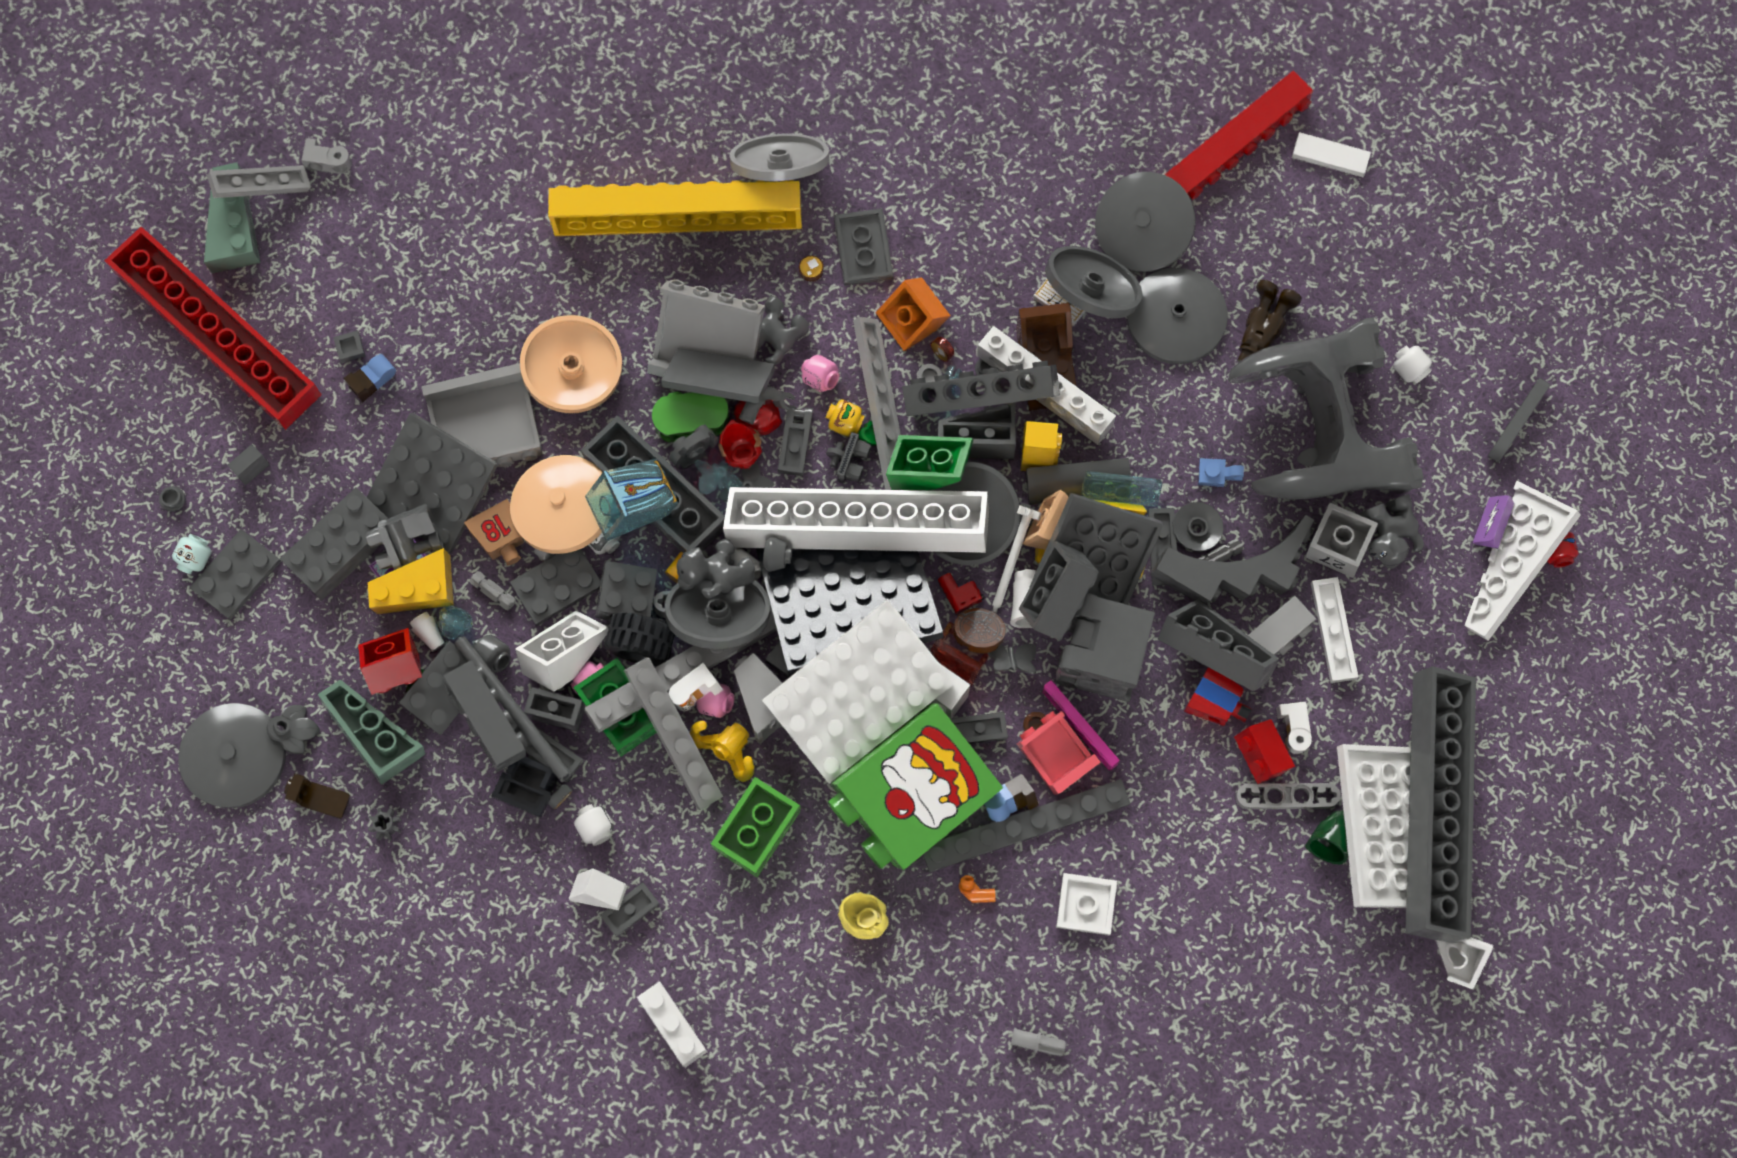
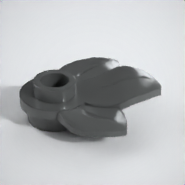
[266,705,320,754]

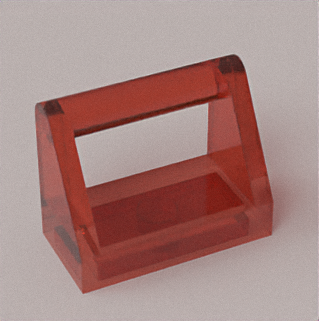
[930,622,989,687]

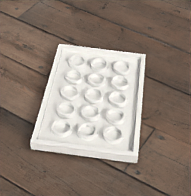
[762,599,955,784]
[1337,744,1411,908]

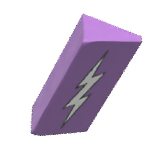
[1473,495,1514,549]

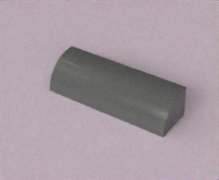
[1025,458,1131,505]

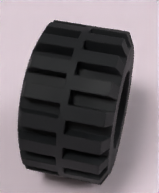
[604,613,675,666]

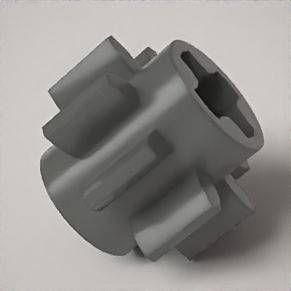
[368,808,402,841]

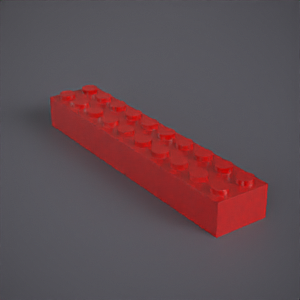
[104,226,322,430]

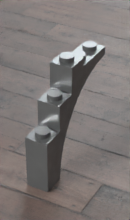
[1150,515,1314,604]

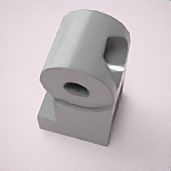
[301,138,352,174]

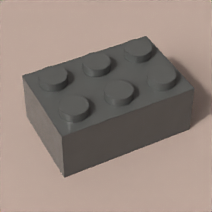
[1019,541,1098,641]

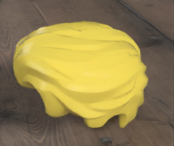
[838,892,889,939]

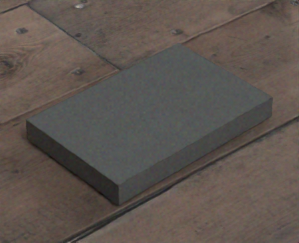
[834,208,894,286]

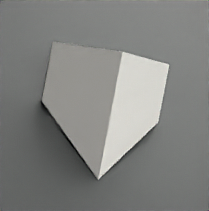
[1436,938,1493,989]

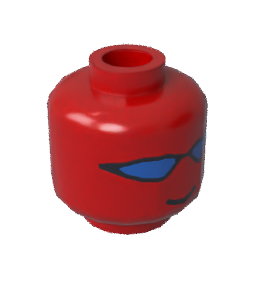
[1547,531,1579,568]

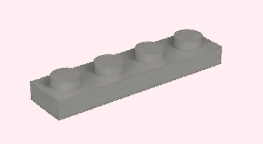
[207,165,311,198]

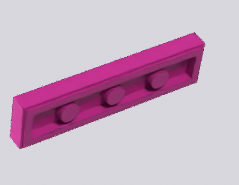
[1042,680,1120,771]

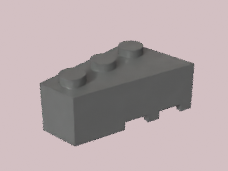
[938,402,1015,459]

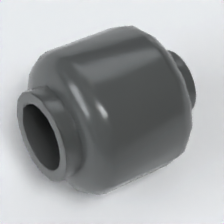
[473,635,511,673]

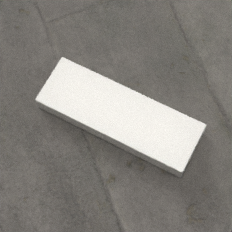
[1292,132,1371,177]

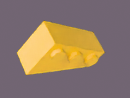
[1021,421,1062,471]
[368,548,454,614]

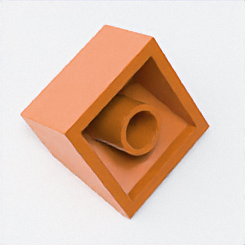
[876,277,951,351]

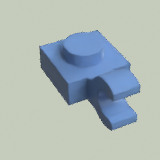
[1198,458,1244,487]

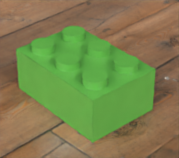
[711,777,801,878]

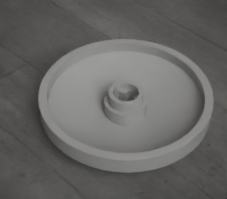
[730,134,830,181]

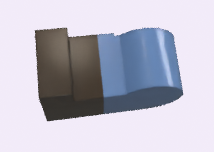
[343,354,396,402]
[985,774,1039,822]

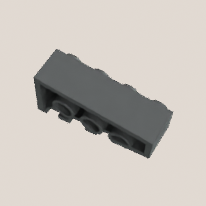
[1158,599,1279,691]
[443,660,528,772]

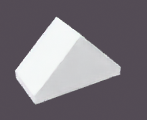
[569,869,627,910]

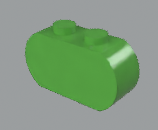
[652,392,730,443]

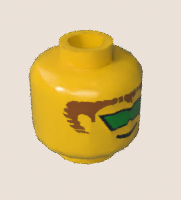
[825,399,865,437]

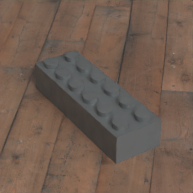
[581,415,725,553]

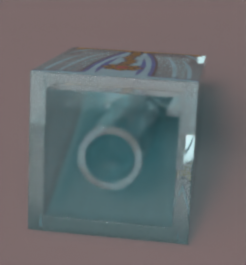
[585,459,678,541]

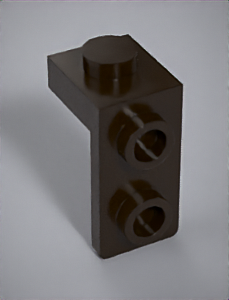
[284,773,351,819]

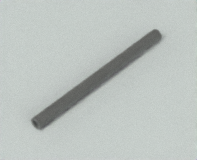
[455,636,572,782]

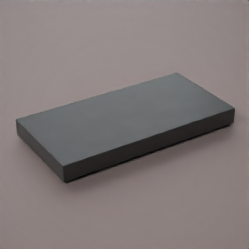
[661,348,775,403]

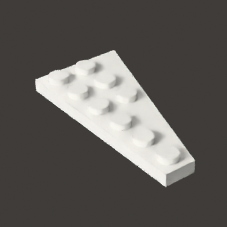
[1465,481,1581,641]

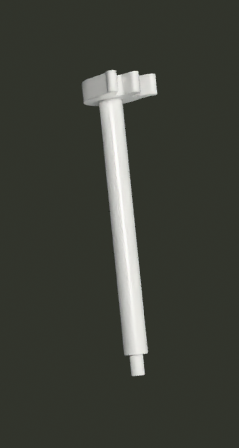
[992,505,1042,614]

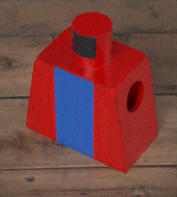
[1184,667,1252,726]

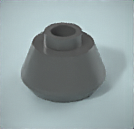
[763,536,792,572]

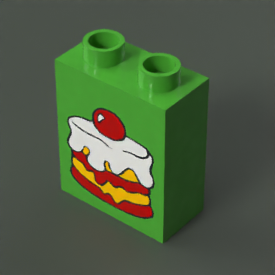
[828,703,1003,870]

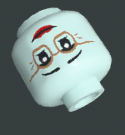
[172,534,212,574]

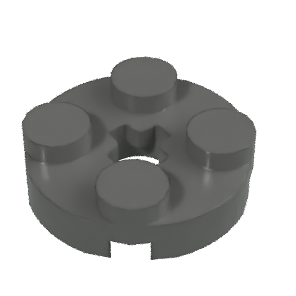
[670,424,718,469]

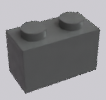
[524,687,585,732]

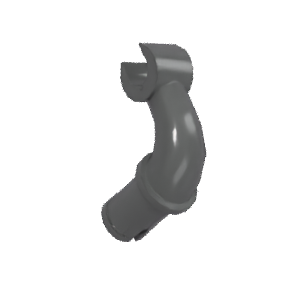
[738,386,795,425]

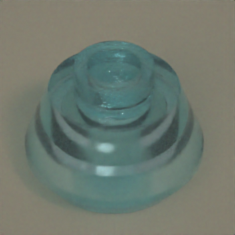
[439,606,473,639]

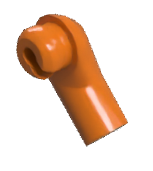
[959,875,996,903]

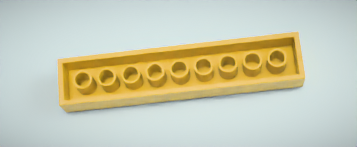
[548,180,802,236]

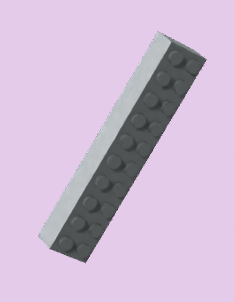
[1405,666,1476,943]

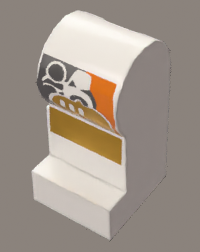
[669,663,723,711]
[1276,702,1311,754]

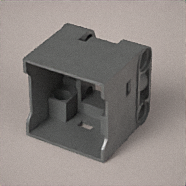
[1055,593,1155,702]

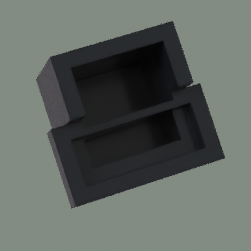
[491,757,558,819]

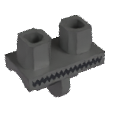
[826,432,871,483]

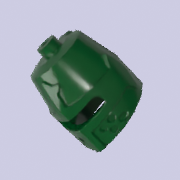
[1305,810,1349,865]

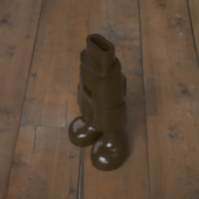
[1237,279,1302,362]

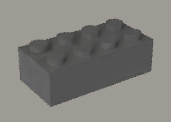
[280,487,388,601]

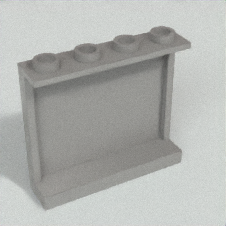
[647,280,765,377]
[421,363,543,467]

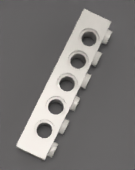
[977,326,1116,445]

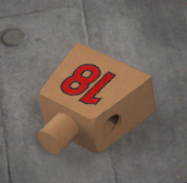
[464,499,524,565]

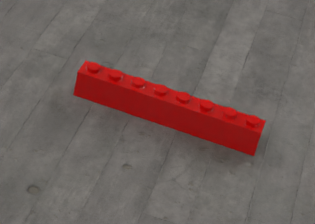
[1164,70,1314,200]

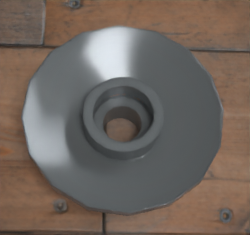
[1173,502,1224,552]

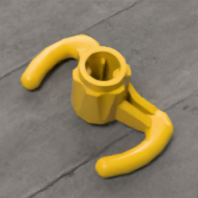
[690,721,754,782]

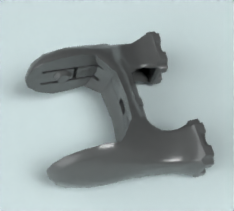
[1228,317,1424,500]

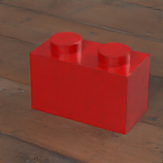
[1234,719,1295,784]

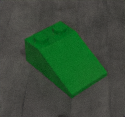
[886,435,973,491]
[573,658,657,757]

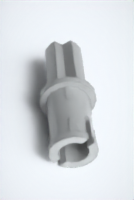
[1010,1028,1066,1056]

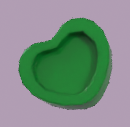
[858,421,877,446]

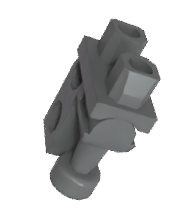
[366,503,444,570]

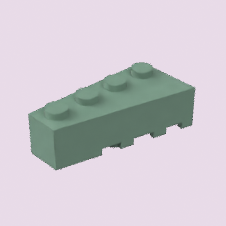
[204,162,261,273]
[318,680,425,785]

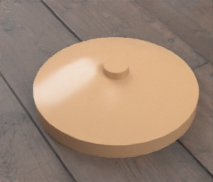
[520,315,622,413]
[510,455,614,554]

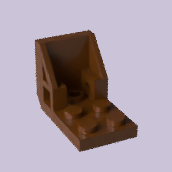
[1016,302,1077,411]

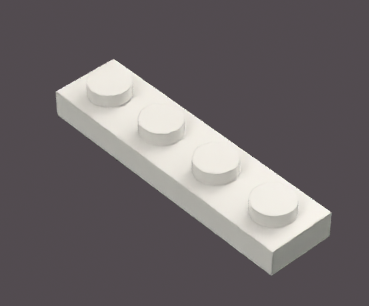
[1311,577,1358,683]

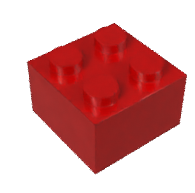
[358,628,422,695]

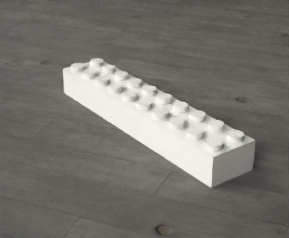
[723,487,989,553]

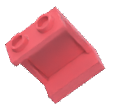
[1017,711,1100,795]

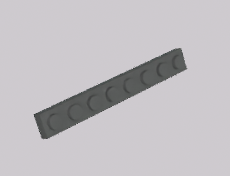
[923,779,1131,873]

